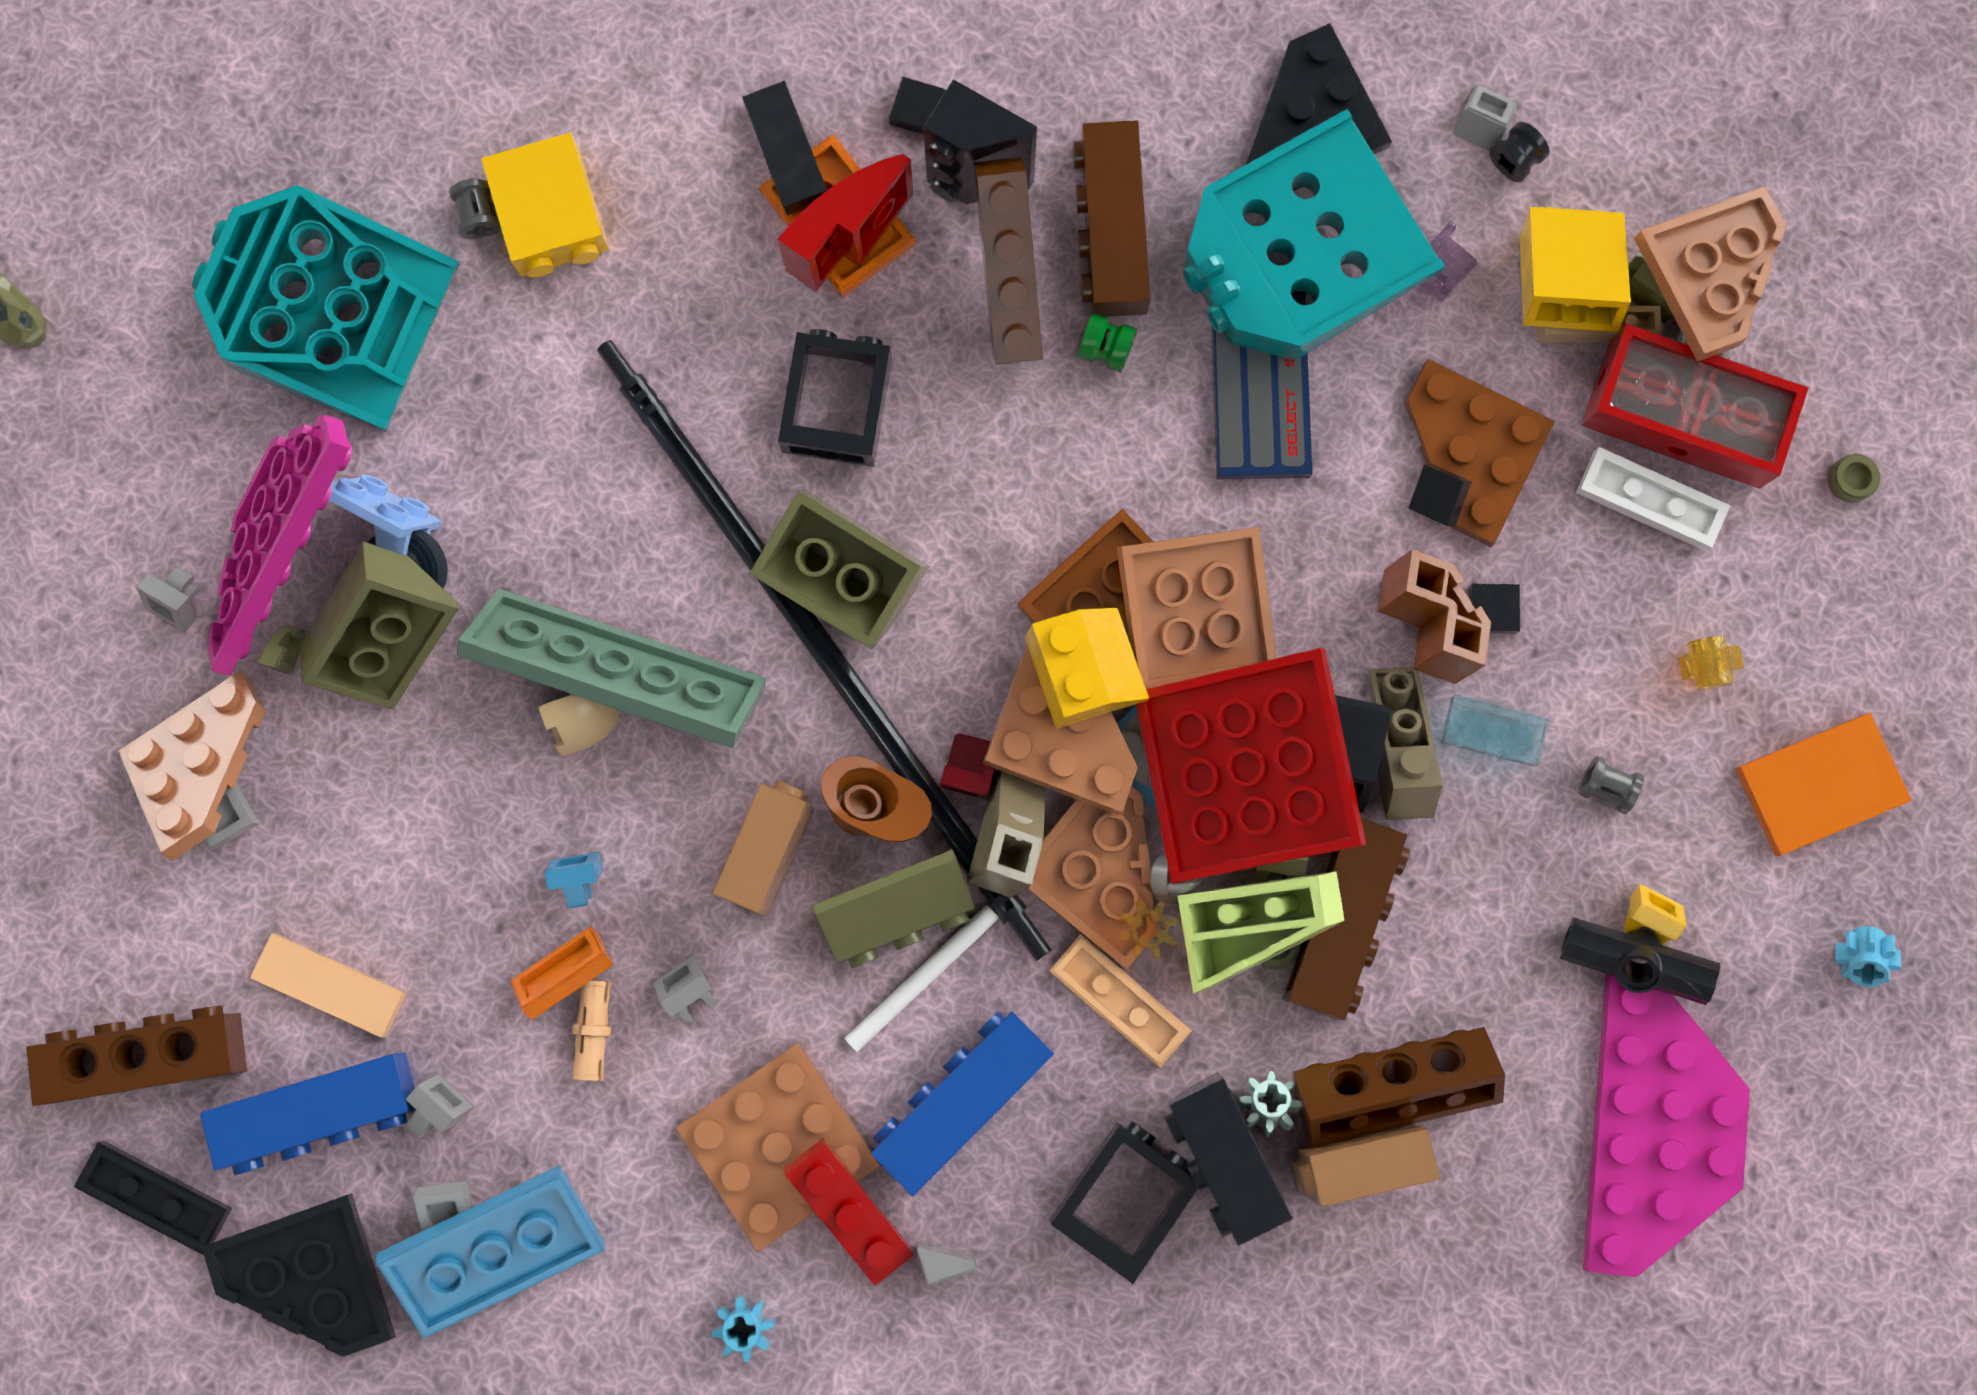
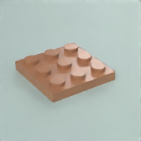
[1116,527,1277,689]
[676,1043,881,1253]

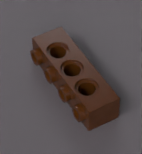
[26,1005,247,1106]
[1293,1027,1505,1148]

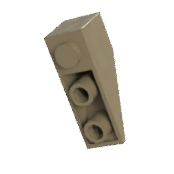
[1370,667,1443,820]
[967,769,1046,898]

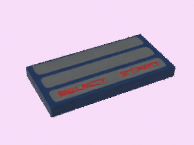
[1211,292,1312,479]

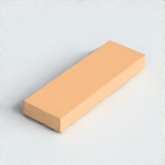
[250,933,407,1038]
[1049,934,1192,1068]

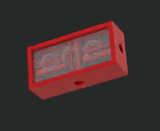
[1581,323,1809,489]

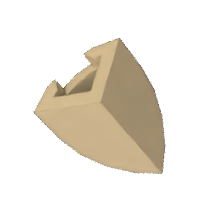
[538,695,620,757]

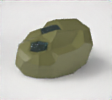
[0,272,47,349]

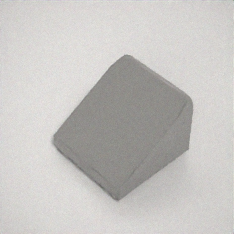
[1453,85,1517,151]
[917,1243,976,1286]

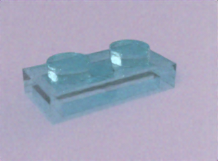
[1441,695,1549,767]

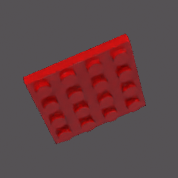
[1136,648,1366,884]

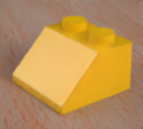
[1025,608,1149,729]

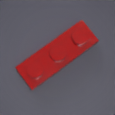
[783,1138,914,1286]

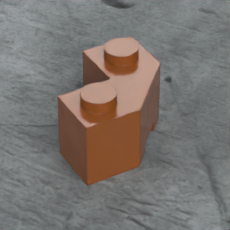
[1378,549,1491,684]

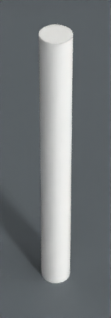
[844,904,999,1052]

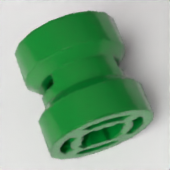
[1077,313,1137,373]

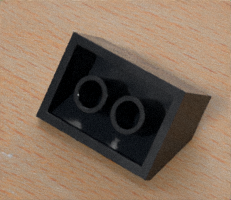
[923,79,1037,205]
[1164,1072,1293,1246]

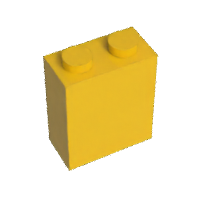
[481,132,609,278]
[1519,207,1631,332]

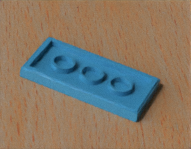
[375,1165,605,1339]

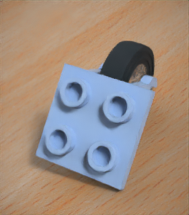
[329,475,448,589]

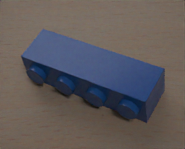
[871,1011,1054,1197]
[199,1052,416,1176]

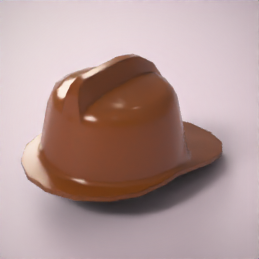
[821,756,932,842]

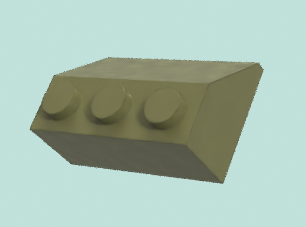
[749,491,930,649]
[300,541,459,710]
[812,850,975,968]

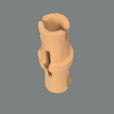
[572,981,612,1081]

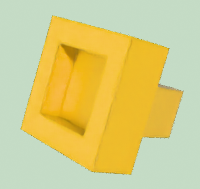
[1624,883,1686,945]

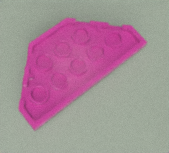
[207,415,352,676]
[1583,974,1750,1277]

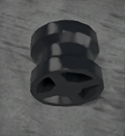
[1489,122,1550,182]

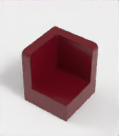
[940,733,995,800]

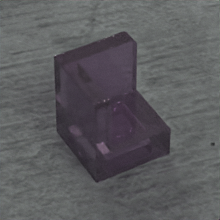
[1420,221,1477,303]

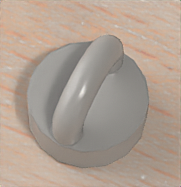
[1150,854,1202,904]

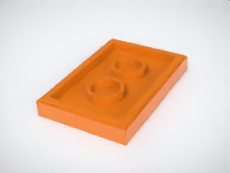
[759,134,916,298]
[1735,712,1912,856]

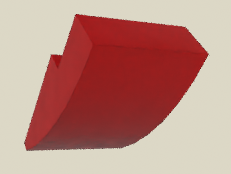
[777,153,914,292]

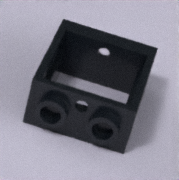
[778,329,892,467]
[1049,1121,1198,1284]

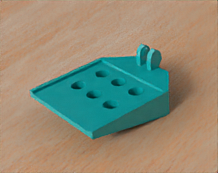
[1182,109,1445,360]
[192,185,459,432]

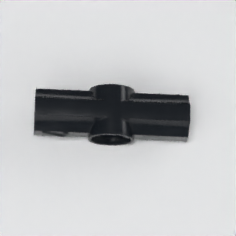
[1560,917,1720,1005]

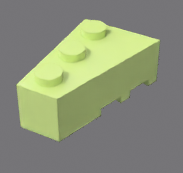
[1177,872,1345,994]

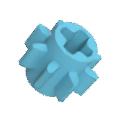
[1835,926,1901,987]
[711,1295,776,1362]

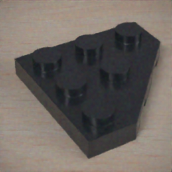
[1246,23,1392,191]
[202,1193,396,1357]

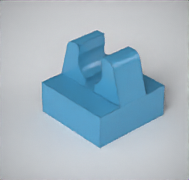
[544,851,603,909]

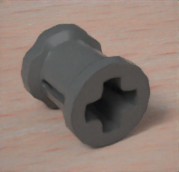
[449,178,501,240]
[1579,756,1644,814]

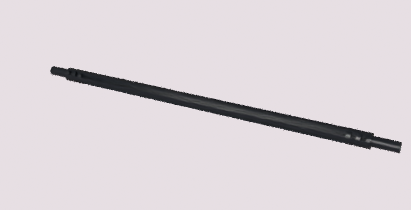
[597,340,1052,961]

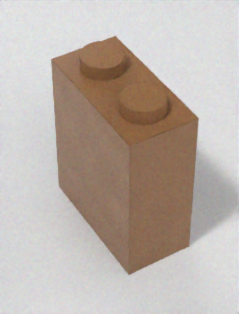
[713,780,814,917]
[1290,1124,1441,1207]

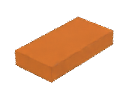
[510,926,614,1021]

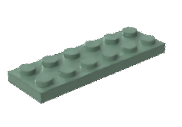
[457,588,767,748]

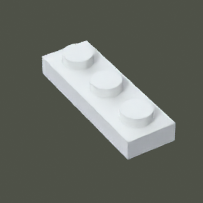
[1576,447,1731,551]

